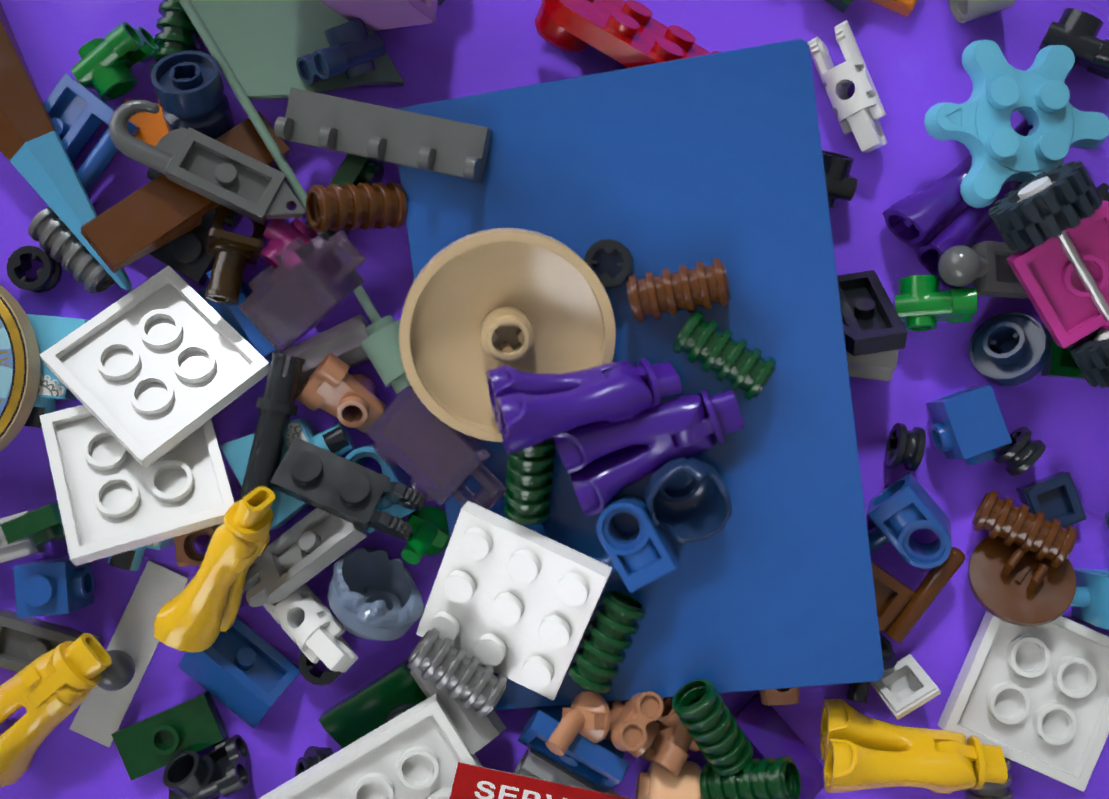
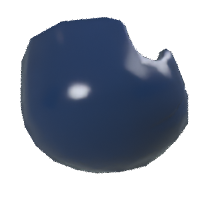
[644,457,732,543]

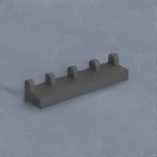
[274,88,493,183]

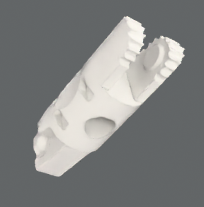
[808,20,887,153]
[263,583,358,673]

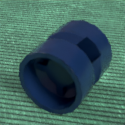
[150,50,235,139]

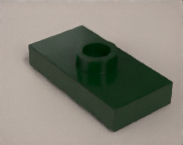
[111,691,228,781]

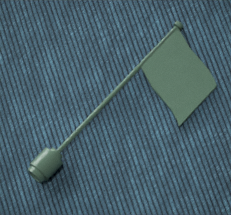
[173,0,412,395]

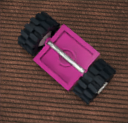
[988,161,1109,388]

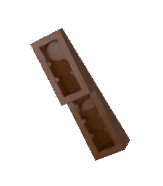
[81,111,290,274]

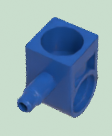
[867,472,951,569]
[595,494,679,593]

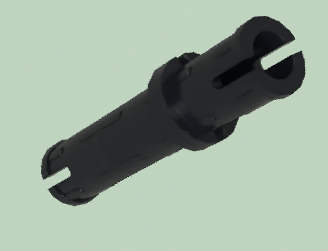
[237,352,306,508]

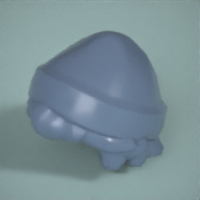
[327,547,425,641]

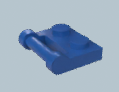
[44,73,140,200]

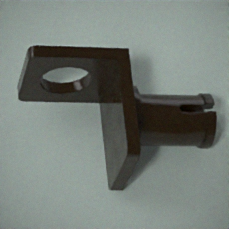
[205,205,267,305]

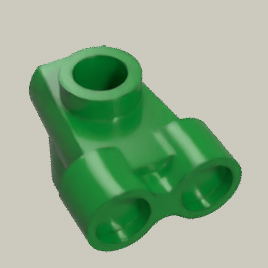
[71,22,159,101]
[893,275,977,332]

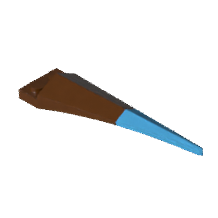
[0,2,132,290]

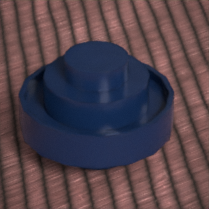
[969,312,1050,386]

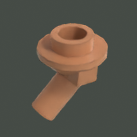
[546,691,611,756]

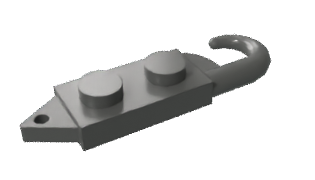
[109,100,306,225]

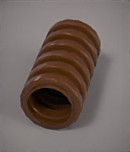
[306,182,407,233]
[627,258,731,323]
[972,490,1078,568]

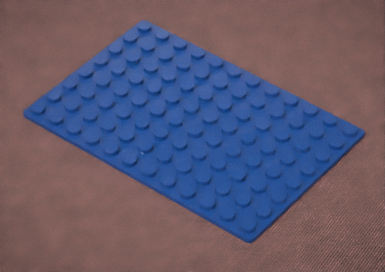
[398,39,884,710]

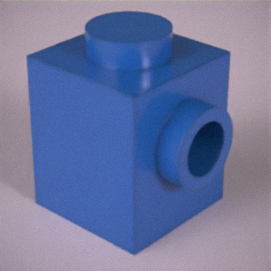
[926,385,1012,465]
[13,556,94,618]

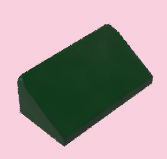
[318,658,427,748]

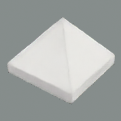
[870,654,941,720]

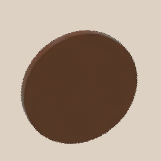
[968,536,1076,626]

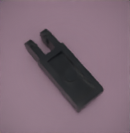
[270,437,427,540]

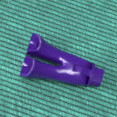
[882,120,1033,283]
[486,358,681,455]
[554,389,745,517]

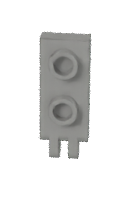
[244,508,367,607]

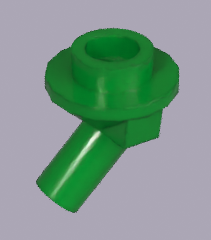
[401,506,450,565]

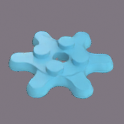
[924,40,1109,208]

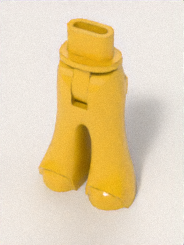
[154,486,275,653]
[0,633,112,787]
[820,699,1008,794]

